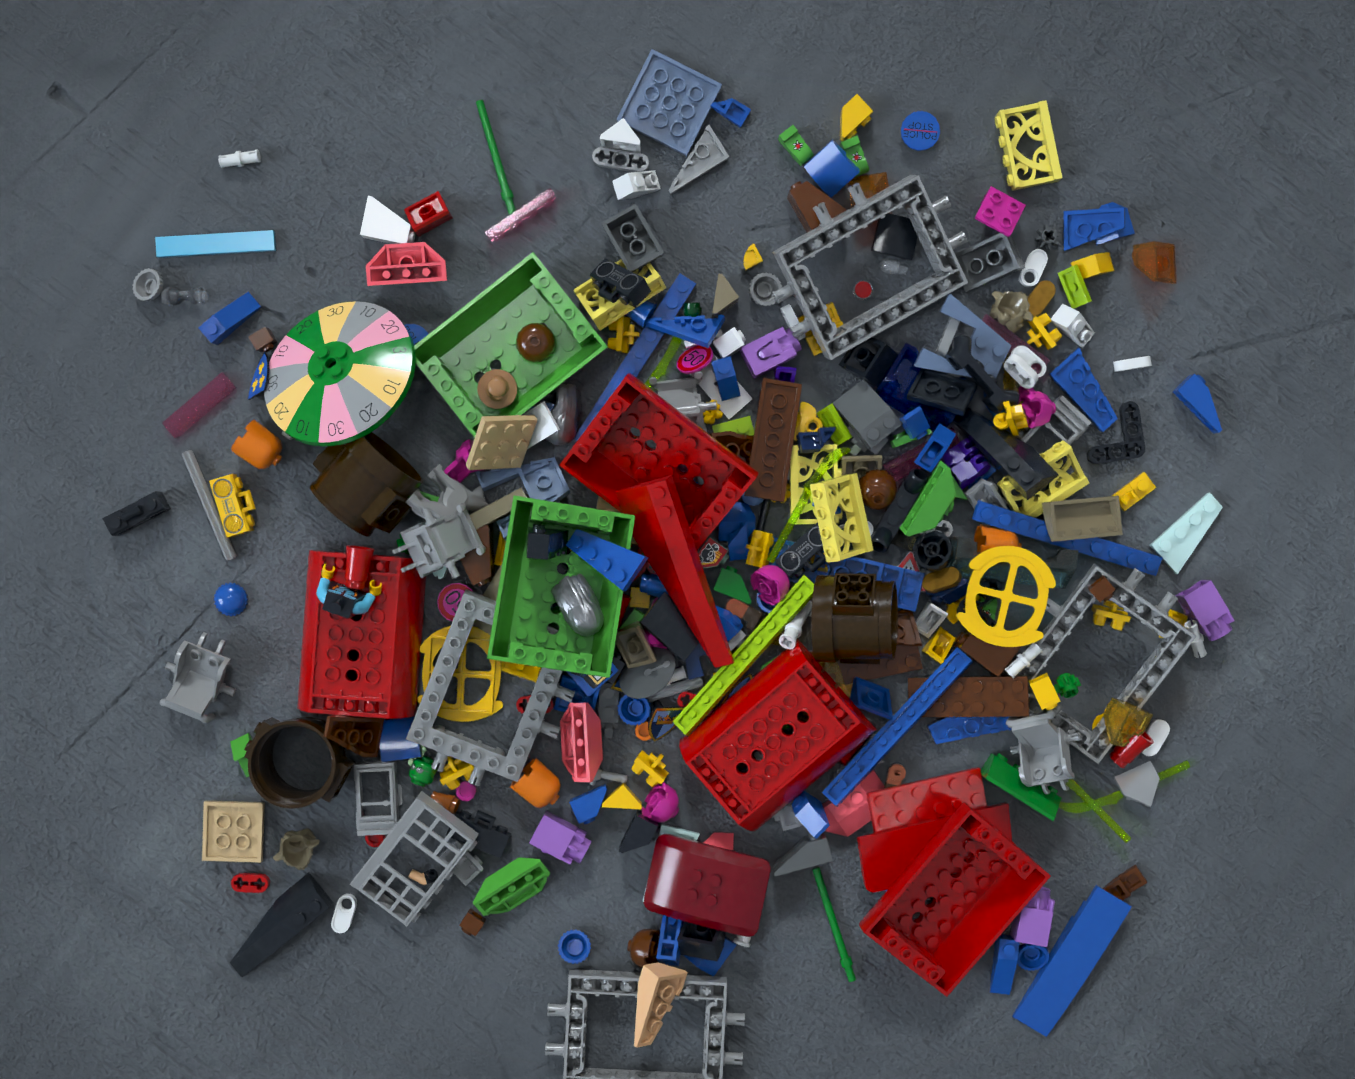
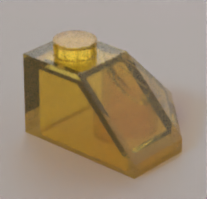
[1103,697,1153,747]

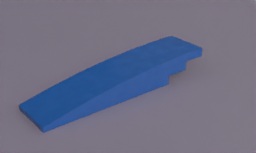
[765,537,925,612]
[1012,885,1132,1037]

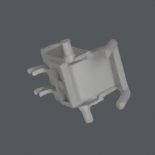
[649,371,717,432]
[392,503,486,579]
[160,632,236,723]
[1006,704,1082,794]

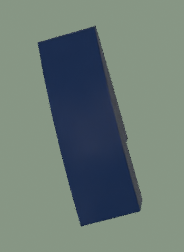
[686,643,706,680]

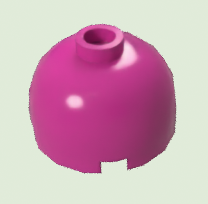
[750,565,790,605]
[642,782,679,823]

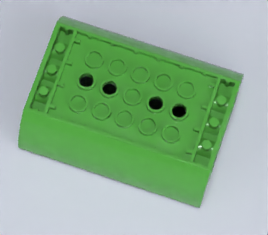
[414,252,608,438]
[487,495,635,678]

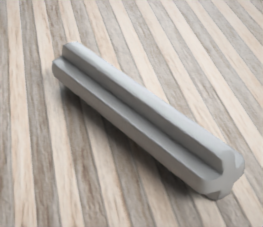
[647,677,704,702]

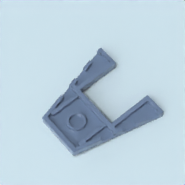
[914,294,1011,379]
[475,457,571,541]

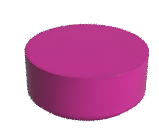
[456,781,476,801]

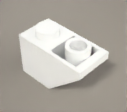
[612,170,661,200]
[1051,304,1095,348]
[713,327,746,358]

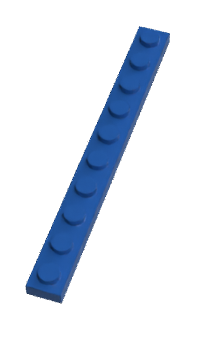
[574,273,696,441]
[972,500,1162,576]
[822,647,973,807]

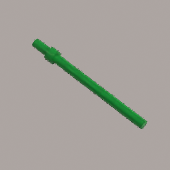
[476,100,516,216]
[812,867,856,982]

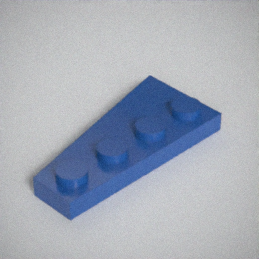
[1048,347,1118,432]
[566,529,648,591]
[927,717,1012,744]

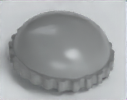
[132,268,163,302]
[748,272,782,306]

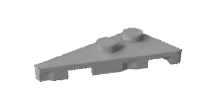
[668,125,729,195]

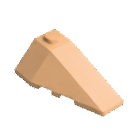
[634,963,688,1048]

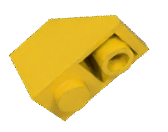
[840,94,873,141]
[1029,673,1061,710]

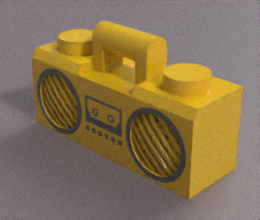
[209,474,256,538]

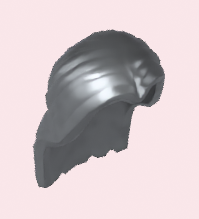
[546,384,581,446]
[552,574,604,637]

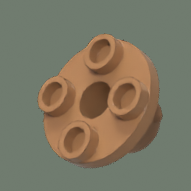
[477,369,517,409]

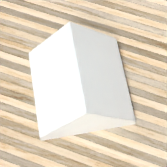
[600,118,641,153]

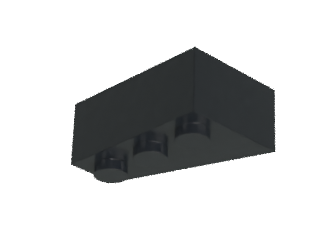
[527,524,569,560]

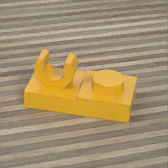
[1112,472,1156,511]

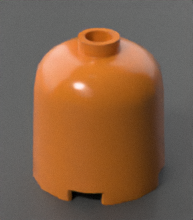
[231,420,282,469]
[972,524,1022,565]
[510,758,561,808]

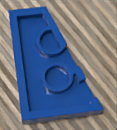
[1064,208,1125,251]

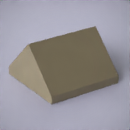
[711,273,739,318]
[840,455,882,480]
[615,620,656,669]

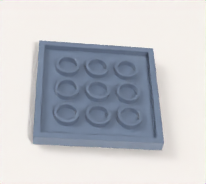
[616,49,722,156]

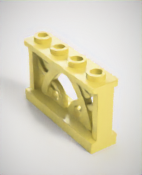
[995,100,1062,191]
[573,259,666,331]
[997,441,1089,518]
[789,444,842,525]
[810,473,873,562]

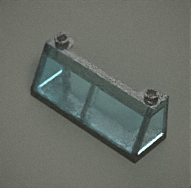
[948,537,1078,589]

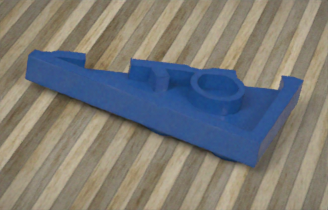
[646,315,725,348]

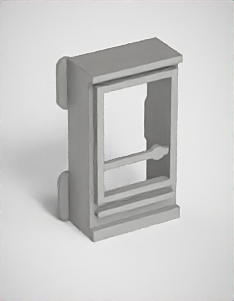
[1020,395,1092,445]
[353,760,403,836]

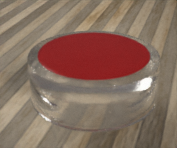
[853,280,873,300]

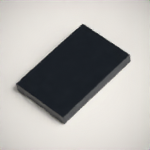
[907,368,978,416]
[639,592,699,662]

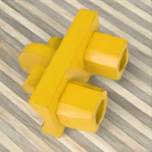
[1027,313,1062,350]
[607,316,640,353]
[993,401,1028,436]
[746,530,774,567]
[1091,601,1131,631]
[631,750,669,787]
[440,756,476,790]

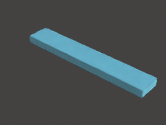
[155,230,276,258]

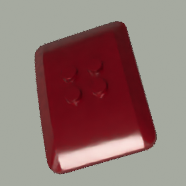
[644,834,771,937]

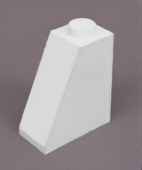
[360,196,415,244]

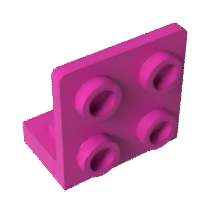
[975,186,1026,237]

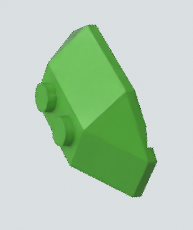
[899,461,956,536]
[473,858,550,916]

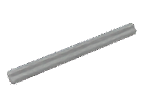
[182,450,237,561]

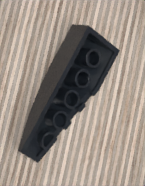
[950,407,1058,500]
[230,873,334,977]

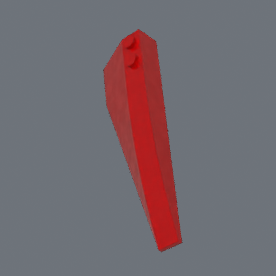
[615,475,734,668]

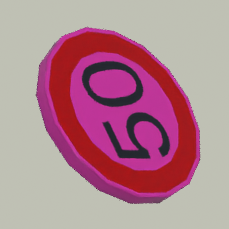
[677,345,713,374]
[437,583,473,621]

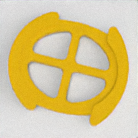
[956,546,1056,647]
[417,626,503,722]

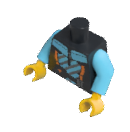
[316,564,382,618]

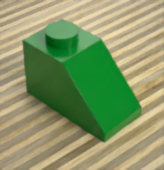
[713,565,751,604]

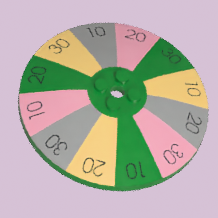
[264,301,416,446]

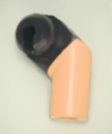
[408,869,438,885]

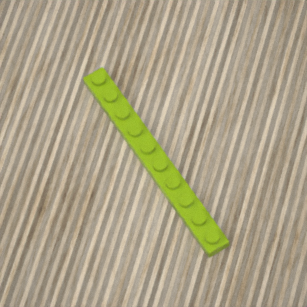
[673,575,814,736]

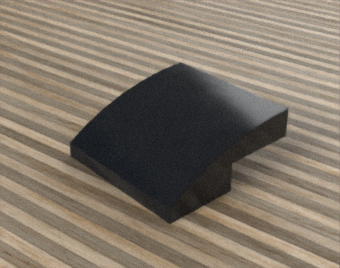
[871,213,918,261]

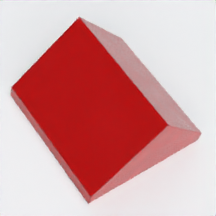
[404,191,453,236]

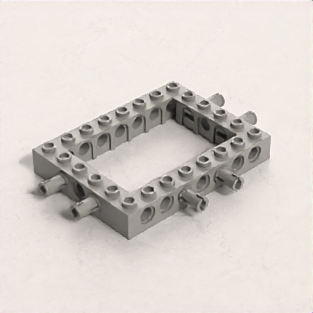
[772,175,968,360]
[1016,564,1196,764]
[406,589,575,786]
[545,969,745,1079]

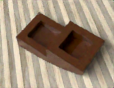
[1103,864,1147,901]

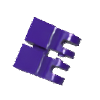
[940,438,991,490]

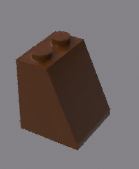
[787,181,846,233]
[460,525,495,587]
[954,630,1021,677]

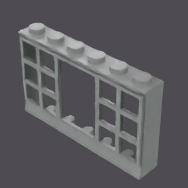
[349,791,479,927]

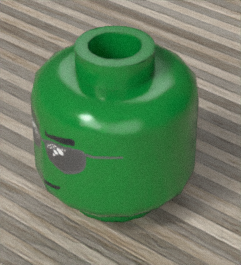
[408,756,438,787]

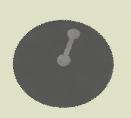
[619,647,675,699]

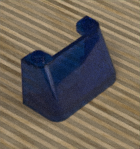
[875,343,966,432]

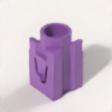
[740,327,802,379]
[1175,580,1235,641]
[529,810,591,865]
[1010,886,1055,947]

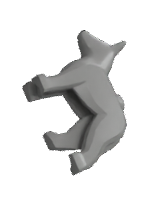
[406,464,489,519]

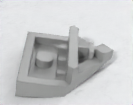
[1114,761,1160,808]

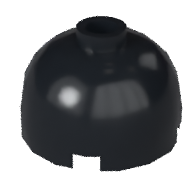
[913,531,954,571]

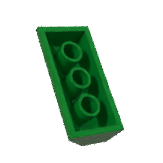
[981,753,1061,821]

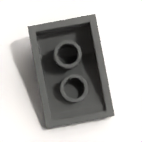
[601,204,664,272]
[955,233,1025,292]
[833,379,902,450]
[772,832,833,877]

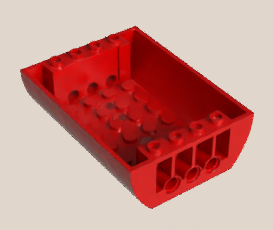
[559,373,759,550]
[297,550,426,719]
[679,639,877,832]
[859,802,1051,997]

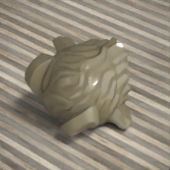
[989,291,1033,333]
[273,828,320,870]

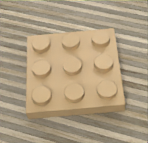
[466,415,538,470]
[202,800,265,863]

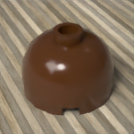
[516,323,555,363]
[859,469,897,510]
[627,929,660,968]

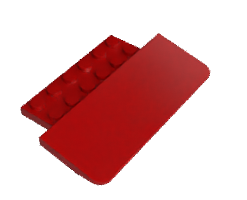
[857,767,1012,893]

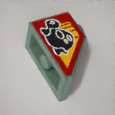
[698,536,729,569]

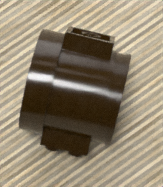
[310,432,423,537]
[811,573,898,664]
[244,717,355,809]

